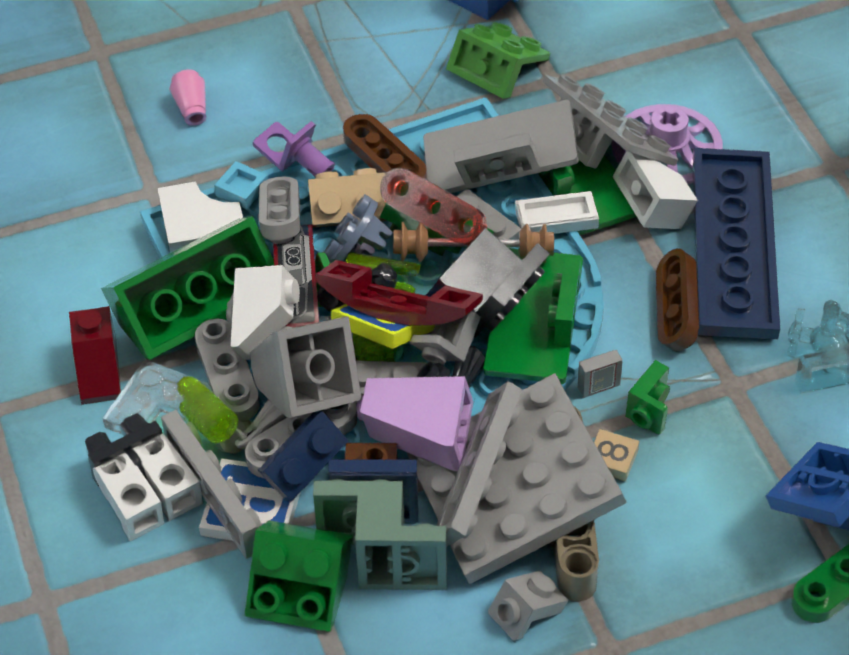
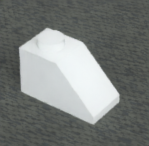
[613,151,698,229]
[230,265,300,360]

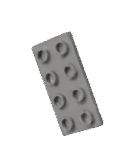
[542,75,679,169]
[423,100,579,195]

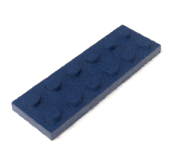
[692,148,780,339]

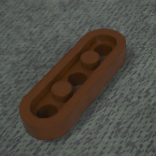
[343,114,427,189]
[656,248,699,352]

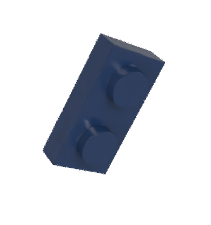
[258,410,349,502]

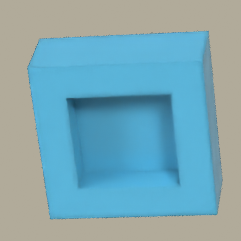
[214,161,268,209]

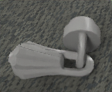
[213,399,287,454]

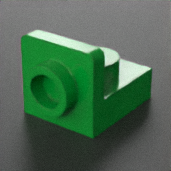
[625,360,670,435]

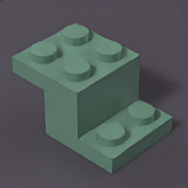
[313,479,447,590]

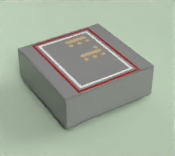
[577,350,623,398]

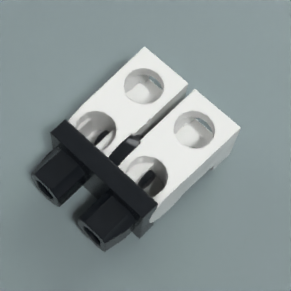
[85,413,203,542]

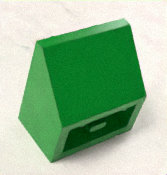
[244,520,353,632]

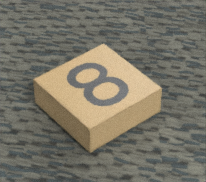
[594,429,640,482]

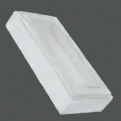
[515,191,599,234]

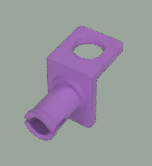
[253,121,335,177]

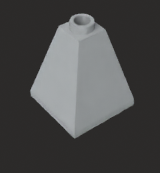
[250,317,362,418]

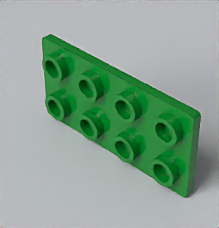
[538,154,637,235]
[484,248,583,384]

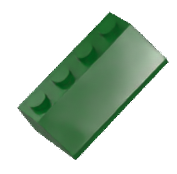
[101,216,274,360]

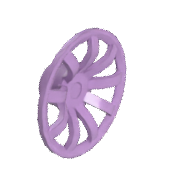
[611,104,723,184]

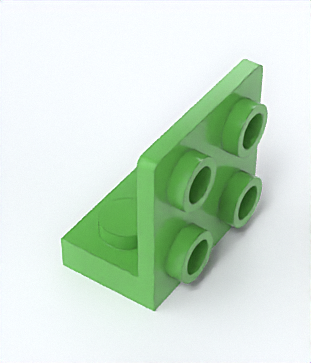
[446,22,551,99]

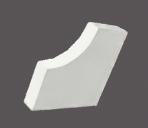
[158,182,243,253]

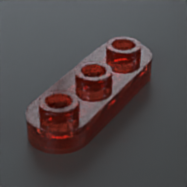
[380,168,487,246]

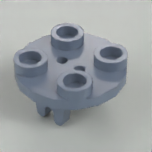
[324,194,392,267]

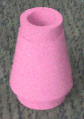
[169,70,207,126]

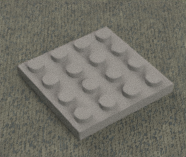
[407,373,627,584]

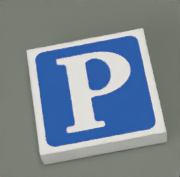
[199,458,301,541]

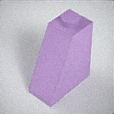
[357,376,473,471]

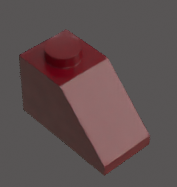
[69,306,122,405]

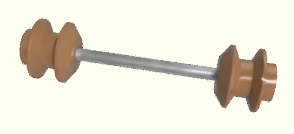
[393,222,554,264]

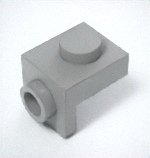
[410,311,480,365]
[488,571,568,641]

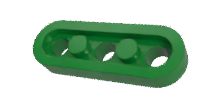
[791,544,849,623]

